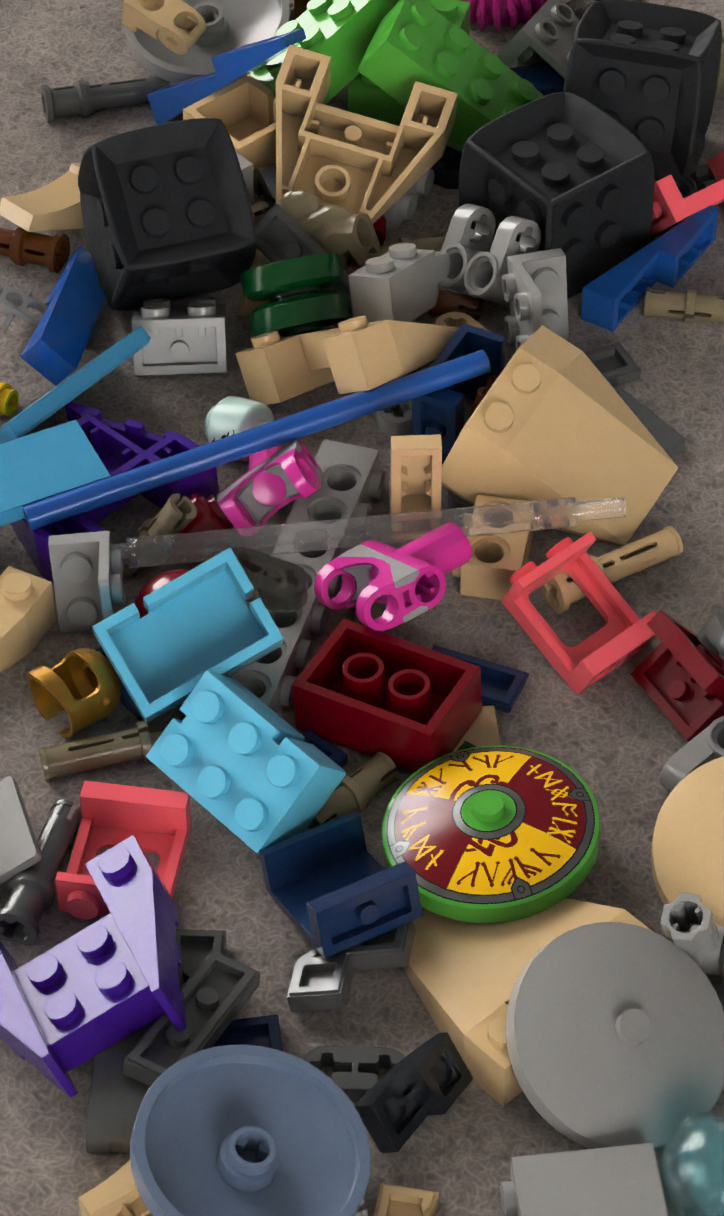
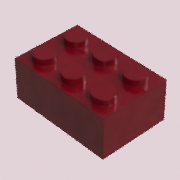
[292,618,482,772]

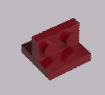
[631,610,724,742]

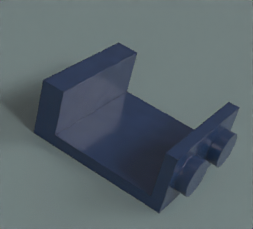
[412,323,506,465]
[259,811,423,958]

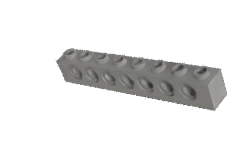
[229,439,386,741]

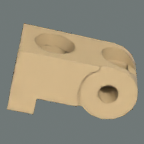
[122,0,207,55]

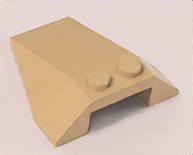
[442,325,678,546]

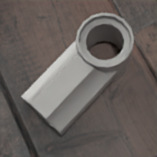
[660,893,724,976]

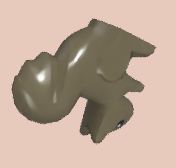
[278,190,381,272]

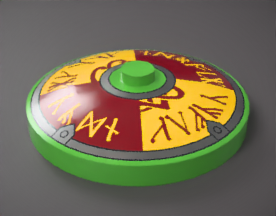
[382,745,601,923]

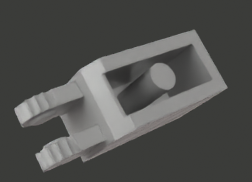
[349,243,451,323]

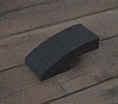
[355,1032,473,1153]

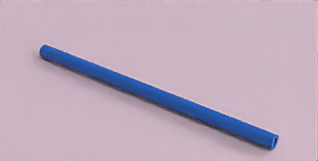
[23,350,491,531]

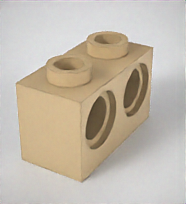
[452,494,535,600]

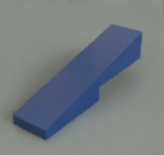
[147,28,306,125]
[581,205,719,332]
[20,246,106,386]

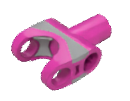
[217,439,323,541]
[314,522,472,631]

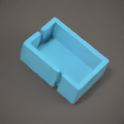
[92,547,284,723]
[145,671,347,854]

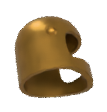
[26,648,121,738]

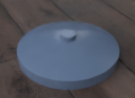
[130,1045,371,1216]

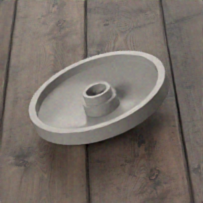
[123,0,291,83]
[506,922,724,1150]

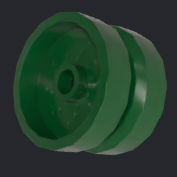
[239,253,353,338]

